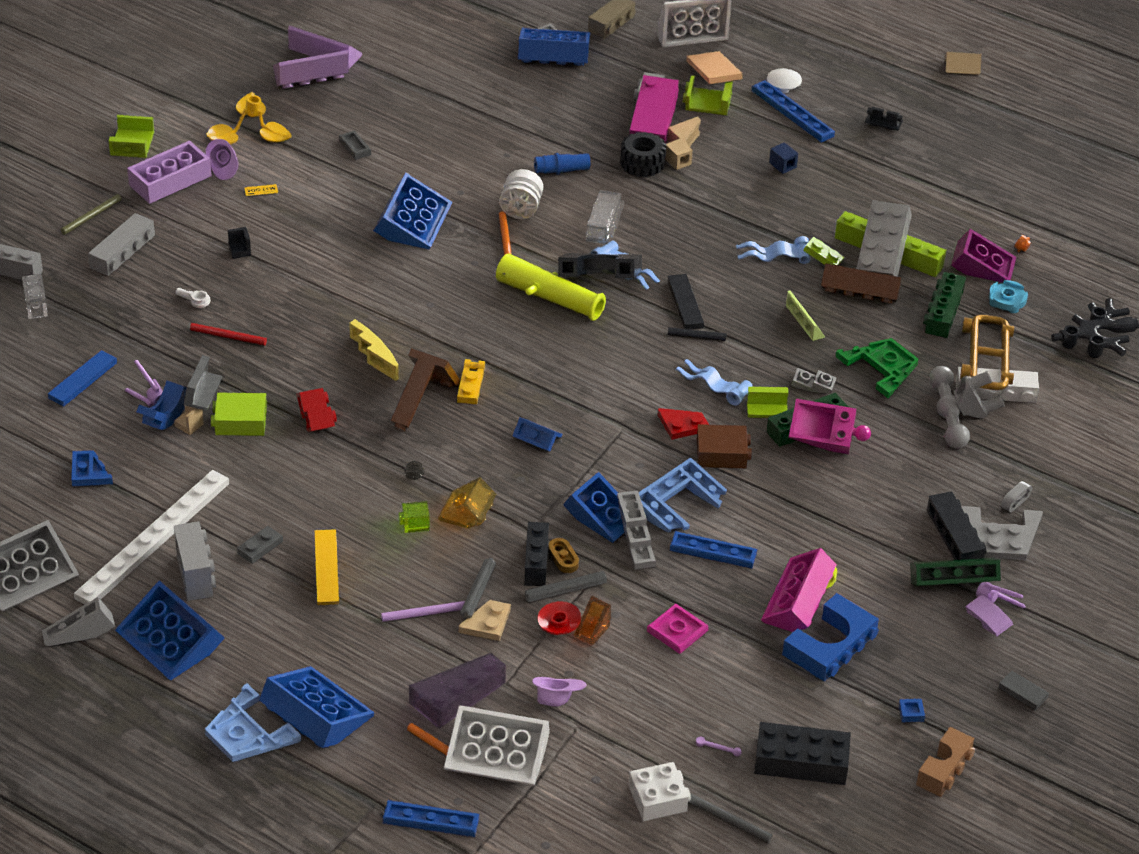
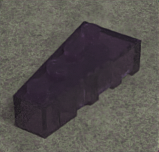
[409,653,506,728]

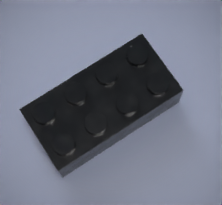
[754,722,851,785]

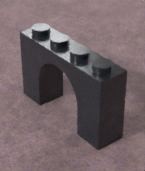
[558,253,642,278]

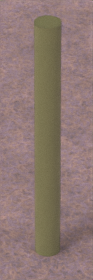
[61,194,122,235]

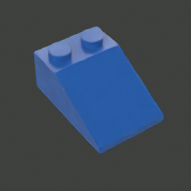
[563,472,625,543]

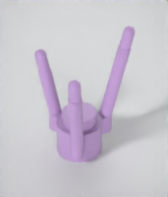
[125,360,163,407]
[976,582,1025,608]

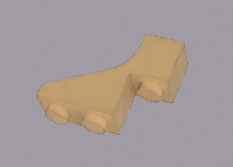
[665,117,701,170]

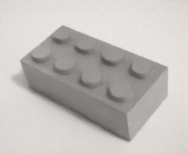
[856,200,912,277]

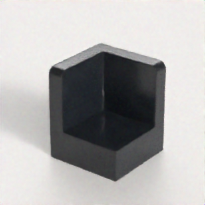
[227,227,251,259]

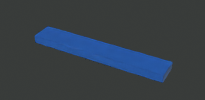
[751,80,835,142]

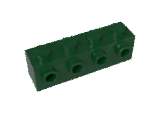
[923,272,966,338]
[766,392,848,447]

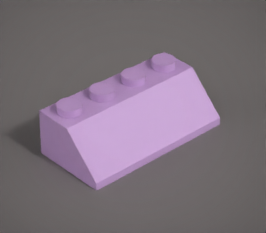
[273,50,348,89]

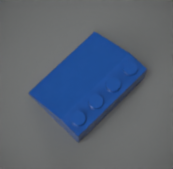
[518,28,590,66]
[373,173,452,249]
[115,581,225,680]
[259,666,374,748]

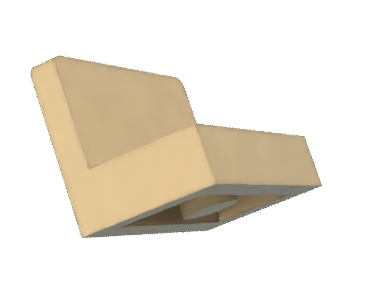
[945,52,981,75]

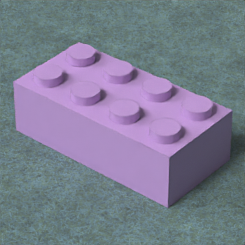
[127,141,211,204]

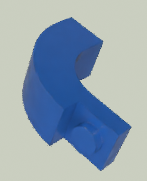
[136,380,187,430]

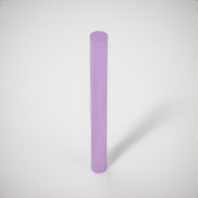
[381,601,465,622]

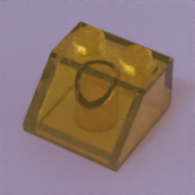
[438,477,496,528]

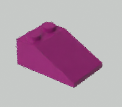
[951,229,1016,283]

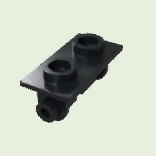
[864,106,903,131]

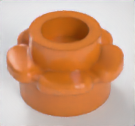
[1014,235,1031,252]

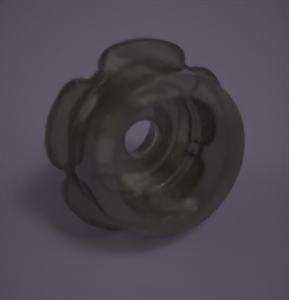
[404,461,425,480]

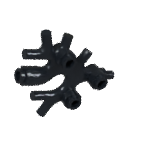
[1051,298,1139,358]

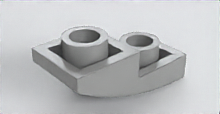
[790,368,836,393]

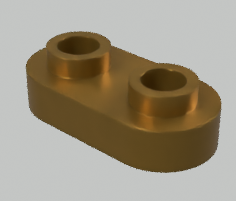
[548,538,579,573]

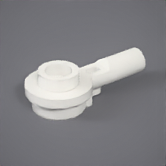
[176,288,211,308]

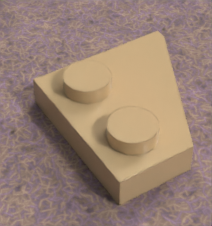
[459,600,511,641]

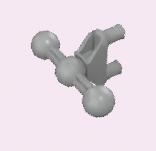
[929,366,1005,449]

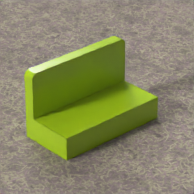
[747,387,788,418]

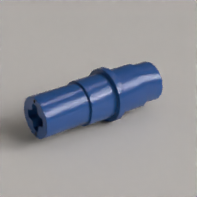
[534,153,591,175]

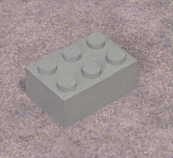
[174,521,216,601]

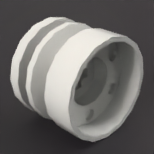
[500,169,543,219]

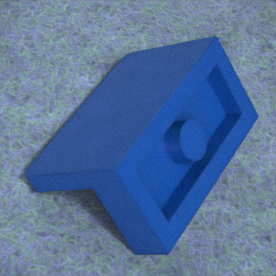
[513,417,562,451]

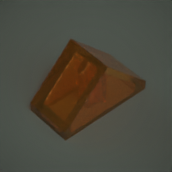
[574,596,611,645]

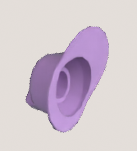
[206,139,238,180]
[532,677,587,707]

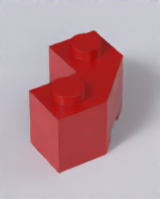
[296,388,337,432]

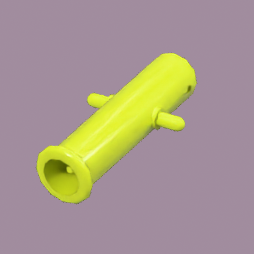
[496,254,606,321]

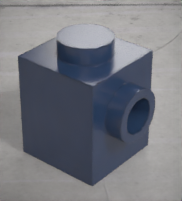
[769,142,798,174]

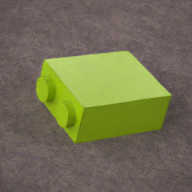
[211,393,267,436]

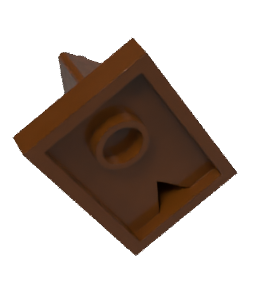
[391,348,461,432]

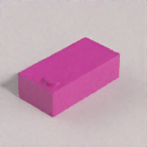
[630,75,679,143]

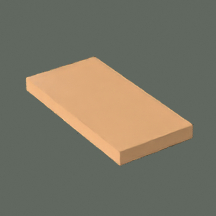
[687,51,742,84]

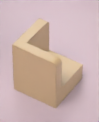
[174,406,204,435]

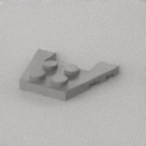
[961,506,1043,560]

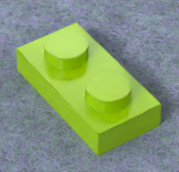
[803,237,845,266]

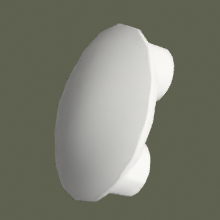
[767,68,802,93]

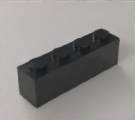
[927,491,986,560]

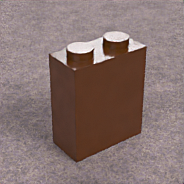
[697,424,752,469]

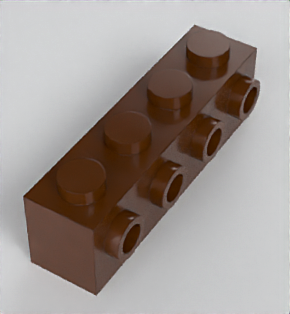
[821,263,902,304]

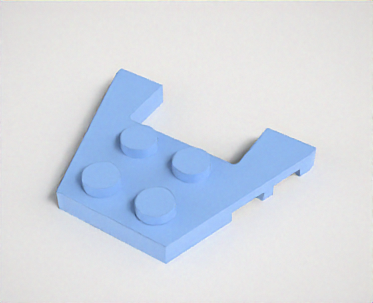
[205,683,301,762]

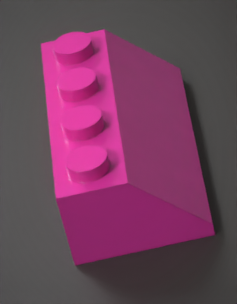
[761,548,837,632]

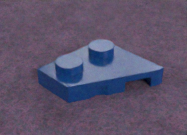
[71,450,113,486]

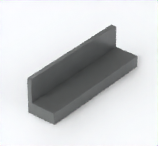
[184,355,222,411]

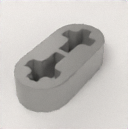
[1001,481,1032,512]

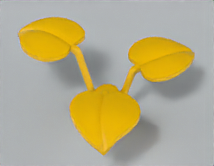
[206,92,291,144]

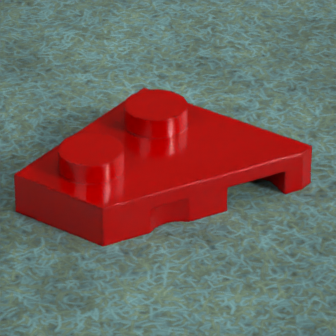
[657,408,709,440]

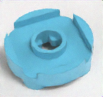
[989,280,1028,313]

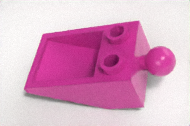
[789,399,871,454]

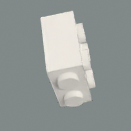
[629,762,691,821]

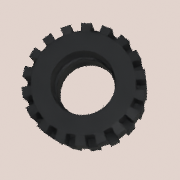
[620,132,666,177]

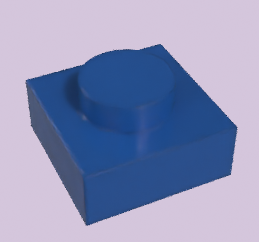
[899,699,925,722]

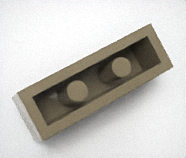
[588,0,636,39]

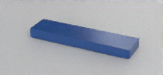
[48,350,117,407]
[670,531,757,568]
[383,800,479,837]

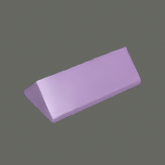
[288,26,362,69]

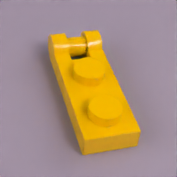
[457,359,485,404]

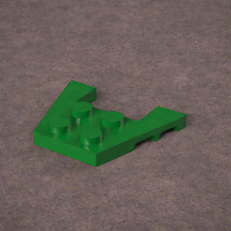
[835,338,919,398]

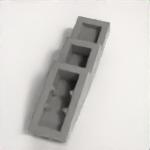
[617,490,656,570]

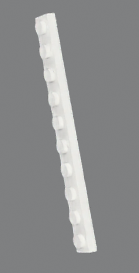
[74,470,229,604]

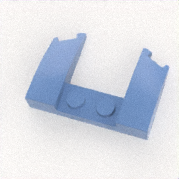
[638,458,727,533]

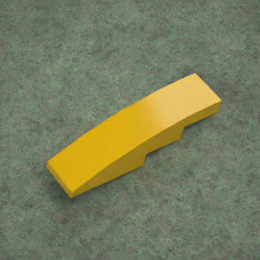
[315,529,339,605]

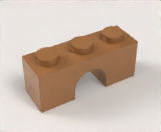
[916,727,975,797]

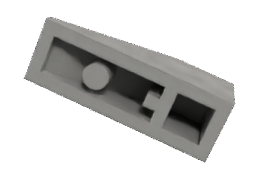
[42,597,115,646]

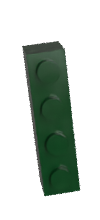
[910,558,1001,586]

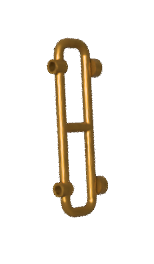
[960,315,1014,390]

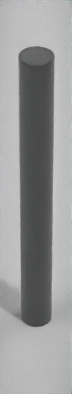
[689,793,773,843]

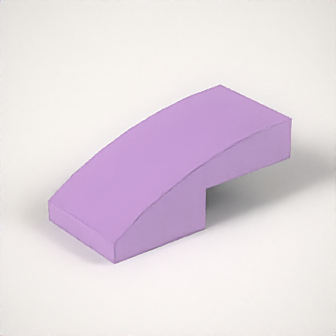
[965,594,1013,636]

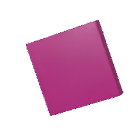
[647,604,709,654]

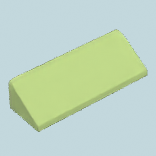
[786,291,825,341]

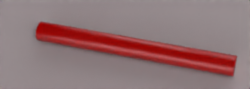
[190,323,267,346]

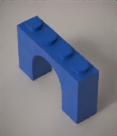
[782,593,879,682]

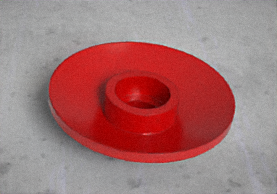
[538,601,581,635]

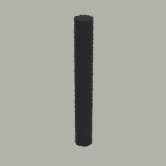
[668,327,727,341]

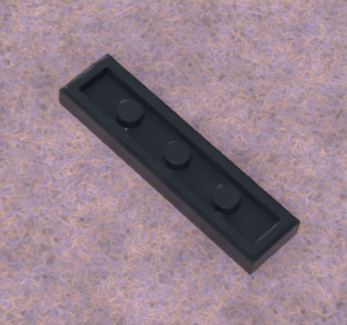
[667,274,704,329]

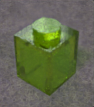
[398,501,430,533]

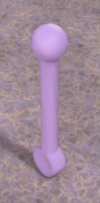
[696,737,742,756]

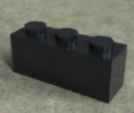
[524,522,549,586]

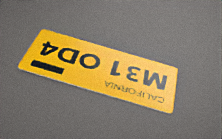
[245,184,278,196]

